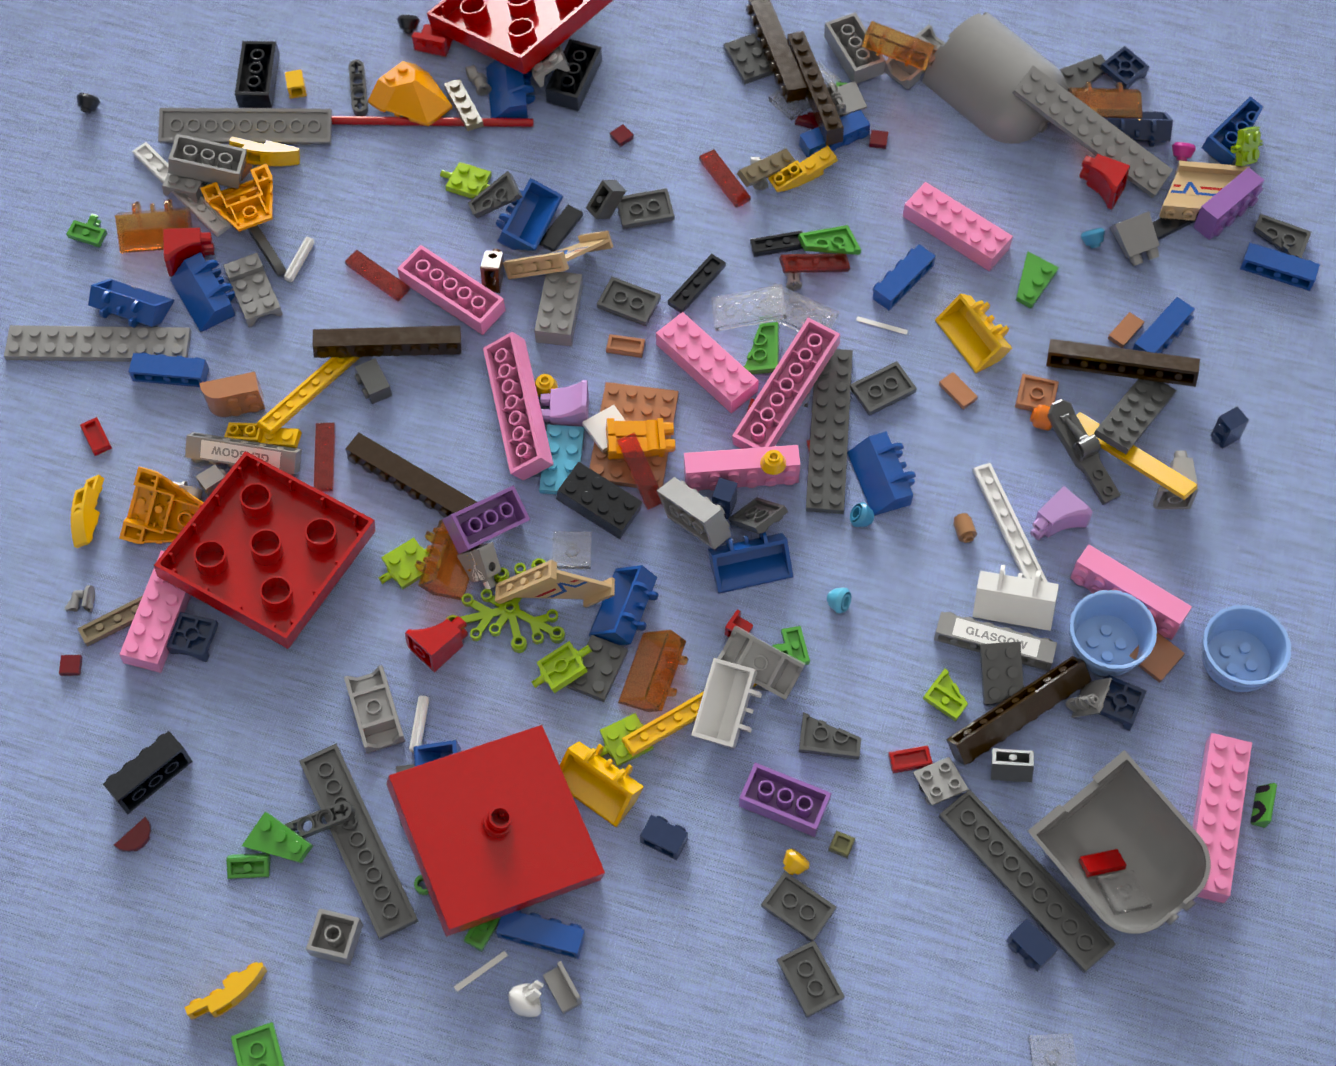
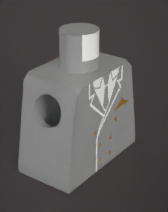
[457,542,501,589]

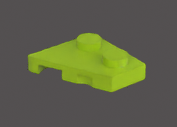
[923,668,968,721]

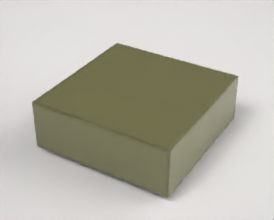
[828,830,855,859]

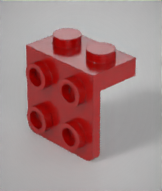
[412,24,453,57]

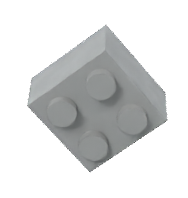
[306,908,363,965]

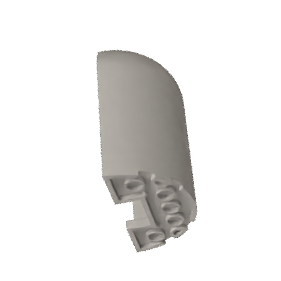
[922,12,1068,144]
[1028,750,1211,934]

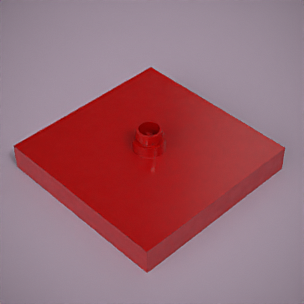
[427,0,613,74]
[154,451,376,649]
[386,725,605,937]

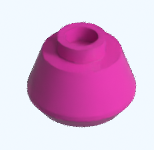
[1172,142,1196,161]

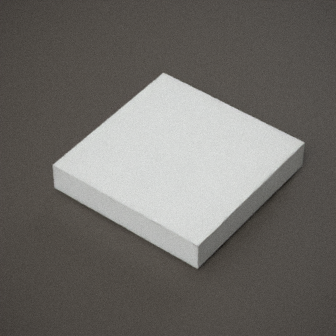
[582,405,625,453]

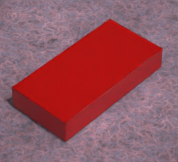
[80,417,112,456]
[888,745,933,773]
[1079,849,1127,877]

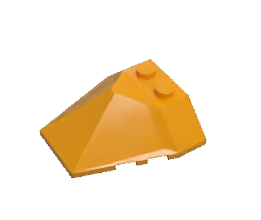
[368,61,453,126]
[200,164,273,232]
[119,466,204,544]

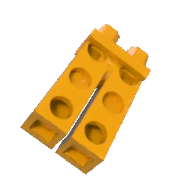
[606,418,676,460]

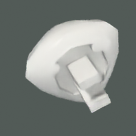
[508,980,543,1017]

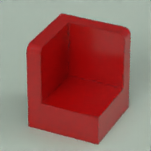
[725,609,753,637]

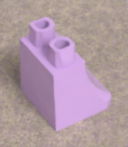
[541,380,589,427]
[1030,486,1093,541]

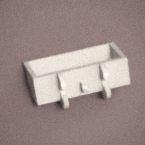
[973,565,1059,631]
[691,658,762,749]

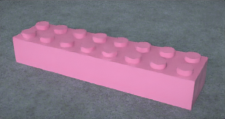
[732,317,840,449]
[483,332,554,481]
[1193,733,1252,903]

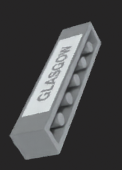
[185,432,302,476]
[934,612,1057,671]

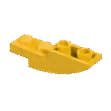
[229,137,300,166]
[768,145,838,192]
[224,422,302,448]
[71,475,105,548]
[184,962,267,1020]

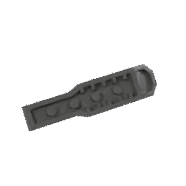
[1047,399,1120,505]

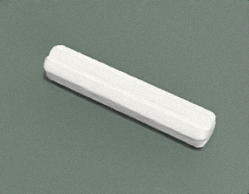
[284,237,314,282]
[409,696,429,753]

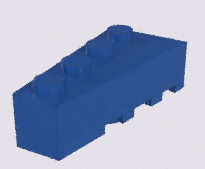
[1201,96,1263,165]

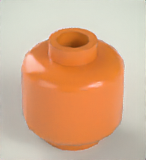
[1030,404,1052,431]

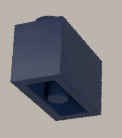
[1211,406,1249,449]
[712,477,738,519]
[640,815,688,860]
[1006,918,1058,972]

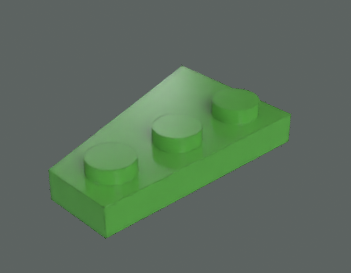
[798,225,861,255]
[1016,251,1059,309]
[743,322,779,374]
[242,811,313,863]

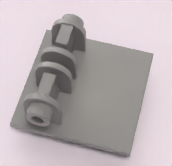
[827,81,867,117]
[1066,677,1112,718]
[913,757,969,805]

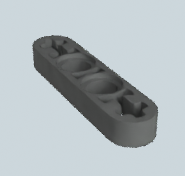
[349,60,368,116]
[248,225,286,277]
[285,801,355,839]

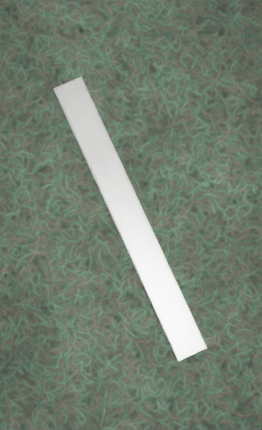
[856,316,908,335]
[454,951,508,992]

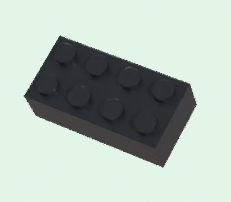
[545,39,602,111]
[234,41,280,108]
[556,461,642,539]
[103,731,193,815]

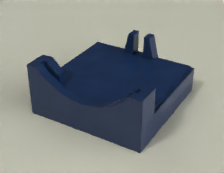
[1100,46,1150,94]
[166,612,218,662]
[1098,675,1147,731]

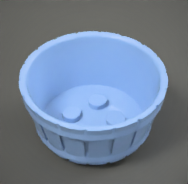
[1069,590,1157,676]
[1202,605,1291,692]

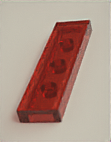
[699,149,751,208]
[345,250,410,301]
[779,254,851,273]
[314,422,335,492]
[616,432,662,510]

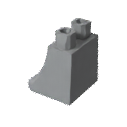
[1109,211,1160,266]
[1153,451,1199,509]

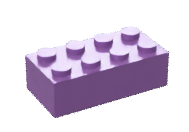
[1193,167,1264,240]
[442,485,530,554]
[739,763,831,837]

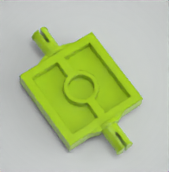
[1230,126,1263,166]
[440,162,492,199]
[378,537,438,590]
[531,641,592,693]
[600,713,654,767]

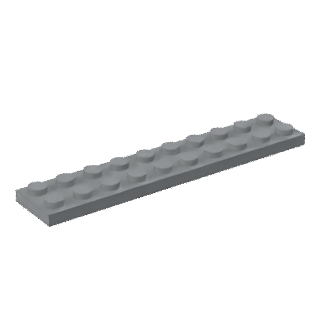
[1013,65,1173,198]
[158,108,332,144]
[4,325,192,362]

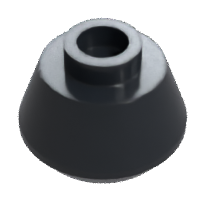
[397,15,420,34]
[77,93,100,114]

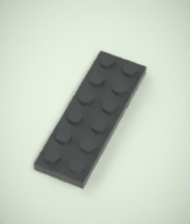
[1093,379,1177,454]

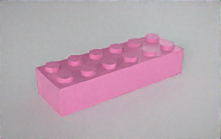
[903,182,1013,272]
[397,245,506,335]
[656,312,759,413]
[684,445,800,491]
[1070,545,1192,640]
[119,550,191,673]

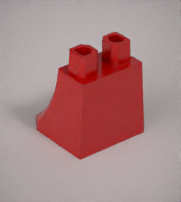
[1079,154,1130,210]
[163,228,215,277]
[405,616,468,673]

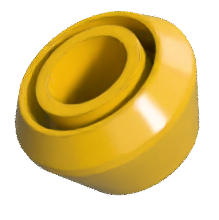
[535,374,558,397]
[760,450,786,475]
[783,848,810,876]

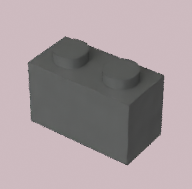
[586,180,626,219]
[354,358,392,404]
[991,748,1034,782]

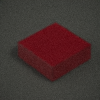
[610,124,634,147]
[869,130,888,149]
[59,655,83,676]

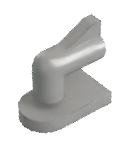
[65,585,95,612]

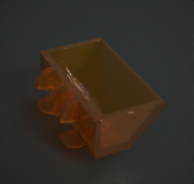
[862,21,937,71]
[1069,82,1143,118]
[115,199,192,253]
[415,520,480,600]
[618,630,688,712]

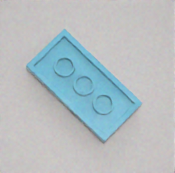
[539,424,585,494]

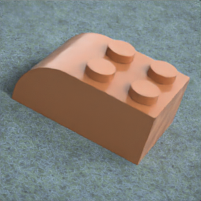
[199,372,265,417]

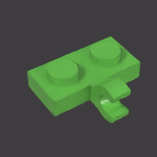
[66,214,107,248]
[772,626,810,665]
[464,917,501,952]

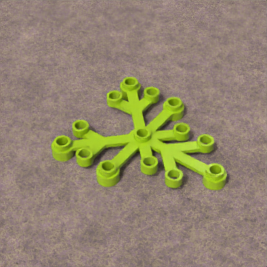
[446,558,565,653]

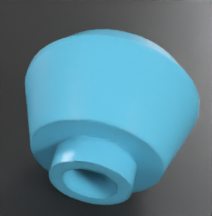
[827,588,852,614]

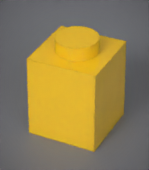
[285,69,307,99]

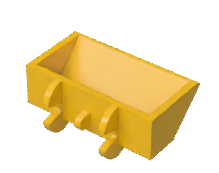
[935,293,1013,373]
[560,741,644,828]

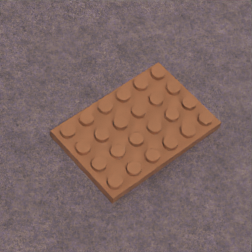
[589,382,679,490]

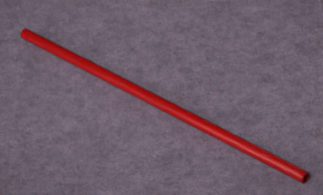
[332,116,534,127]

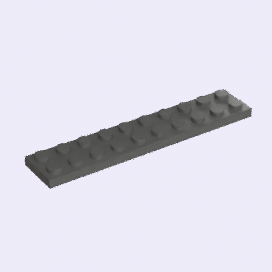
[806,349,853,514]
[299,744,419,940]
[939,789,1116,973]

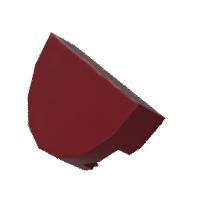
[795,112,819,129]
[114,816,151,852]

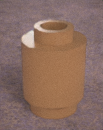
[953,513,977,543]

